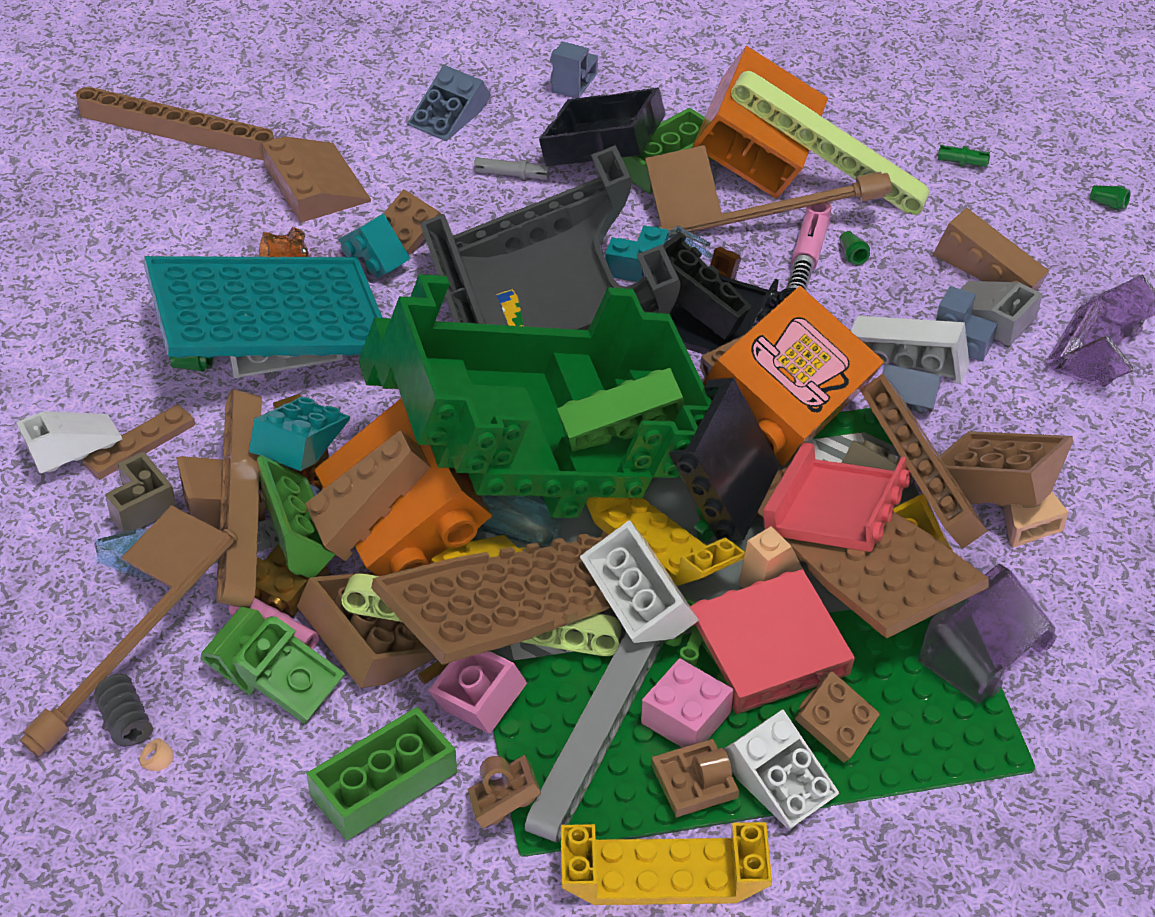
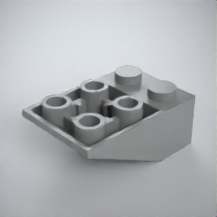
[961,281,1042,346]

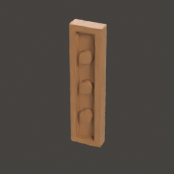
[82,404,195,480]

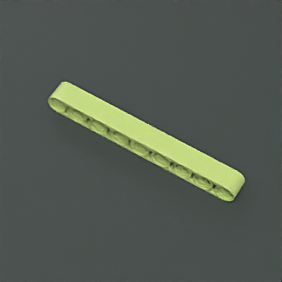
[731,71,929,215]
[341,574,622,656]

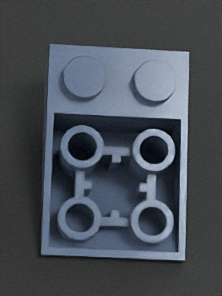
[407,64,491,141]

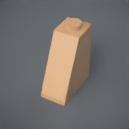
[1003,492,1069,548]
[738,526,803,589]

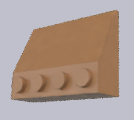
[261,136,371,223]
[939,431,1073,508]
[297,572,436,688]

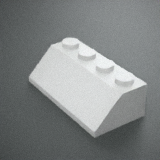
[580,520,699,643]

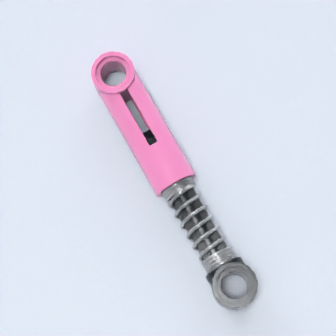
[778,202,832,305]

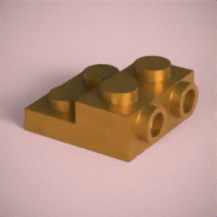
[254,543,329,617]

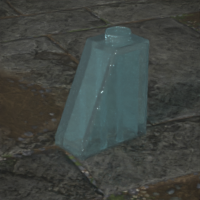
[481,495,562,548]

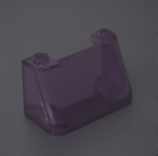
[918,564,1057,704]

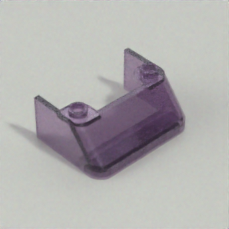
[1046,274,1155,387]

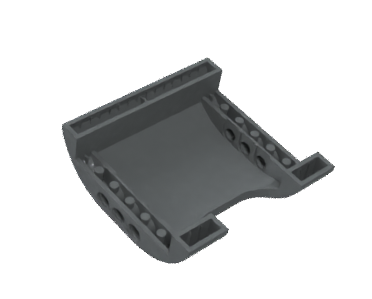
[420,145,681,330]

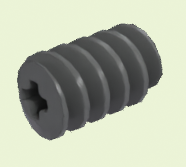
[94,674,153,747]

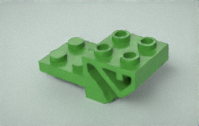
[200,607,345,725]

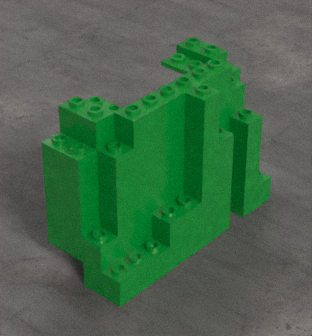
[358,274,712,518]

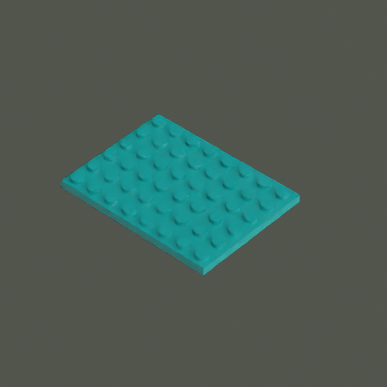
[144,256,383,358]

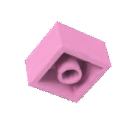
[428,651,527,734]
[641,658,733,748]

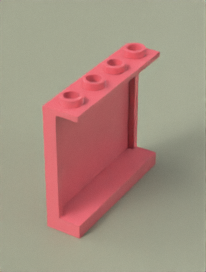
[763,442,911,552]
[690,569,855,715]

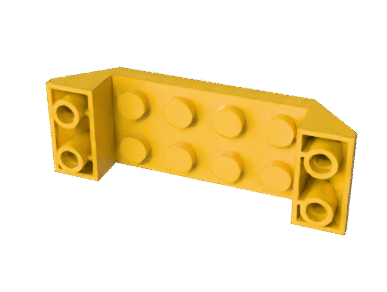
[586,497,745,586]
[561,822,772,905]

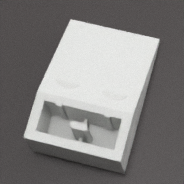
[16,411,122,474]
[724,710,840,829]

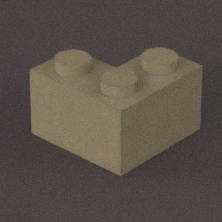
[105,451,177,536]

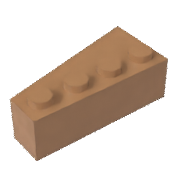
[933,208,1049,290]
[305,430,431,561]

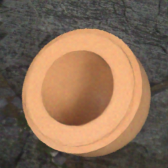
[139,738,174,771]

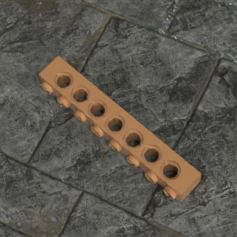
[860,373,988,549]

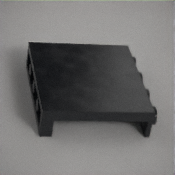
[669,275,780,354]
[669,378,780,541]

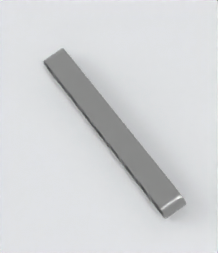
[525,632,664,843]

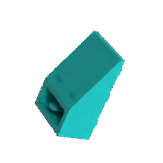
[249,397,350,471]

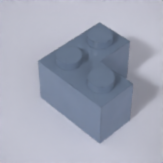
[550,41,598,98]
[936,286,998,362]

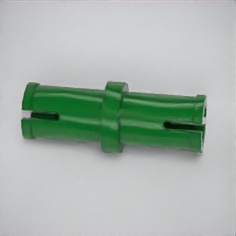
[938,144,990,168]

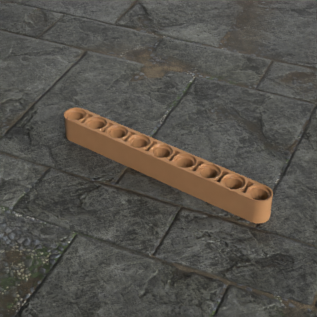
[75,87,274,160]
[216,389,262,608]

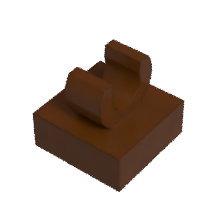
[710,246,742,280]

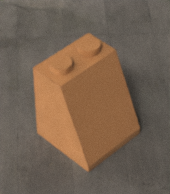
[176,456,268,530]

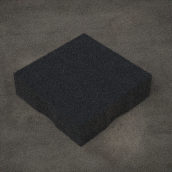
[539,87,666,167]

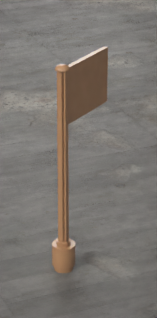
[645,145,892,237]
[20,505,238,757]

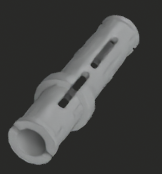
[474,157,550,181]

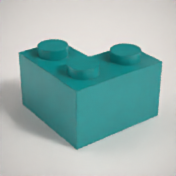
[338,213,411,278]
[605,225,669,282]

